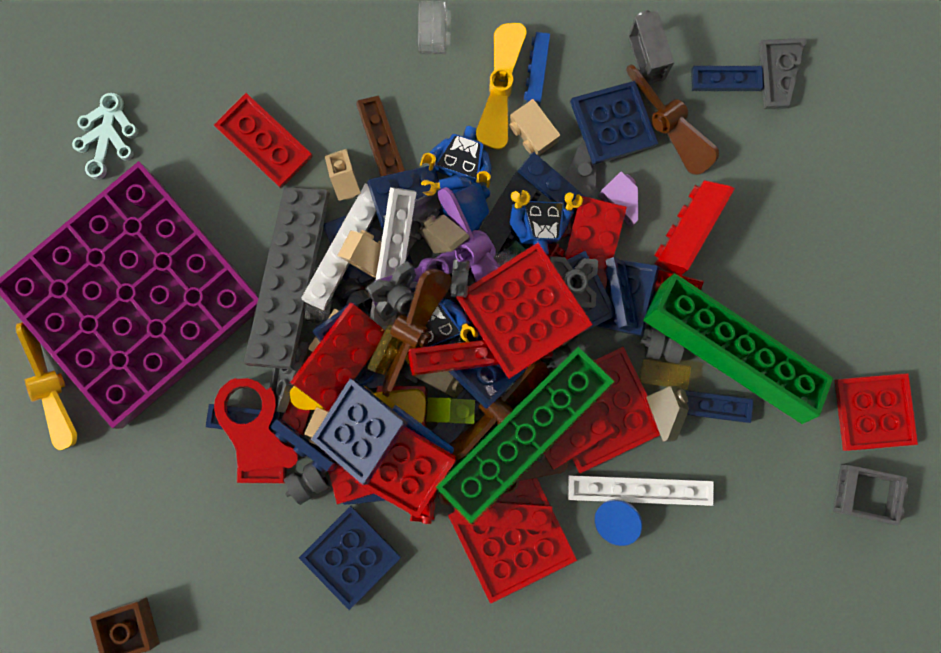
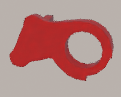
[214,378,298,472]

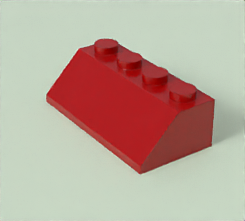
[654,180,735,275]

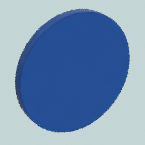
[595,499,642,546]

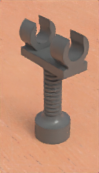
[448,259,470,297]

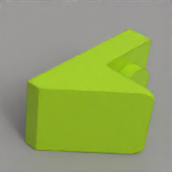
[426,398,475,424]

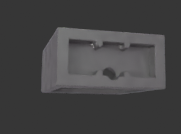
[628,10,674,84]
[833,465,908,526]

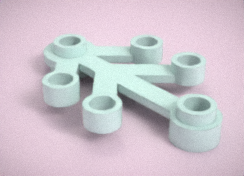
[72,93,138,180]

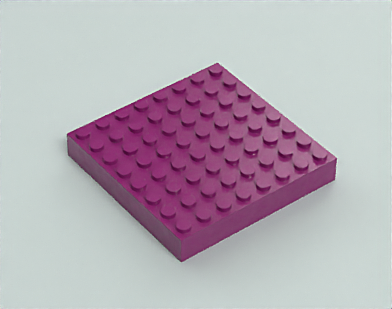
[0,161,259,429]

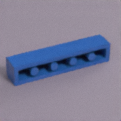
[524,32,550,107]

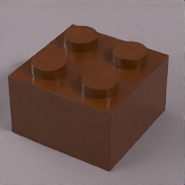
[89,597,160,653]

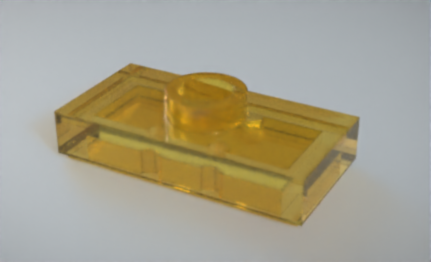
[368,324,401,375]
[640,359,691,390]

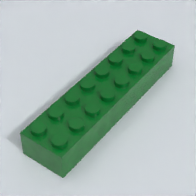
[643,273,833,424]
[436,347,614,525]

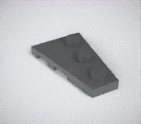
[759,38,807,109]
[270,341,309,413]

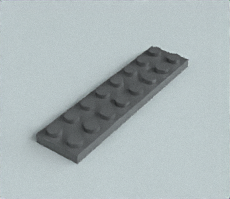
[244,188,330,370]

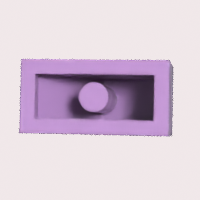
[599,172,638,228]

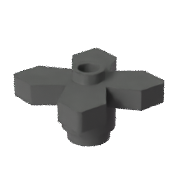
[549,257,598,308]
[367,261,418,321]

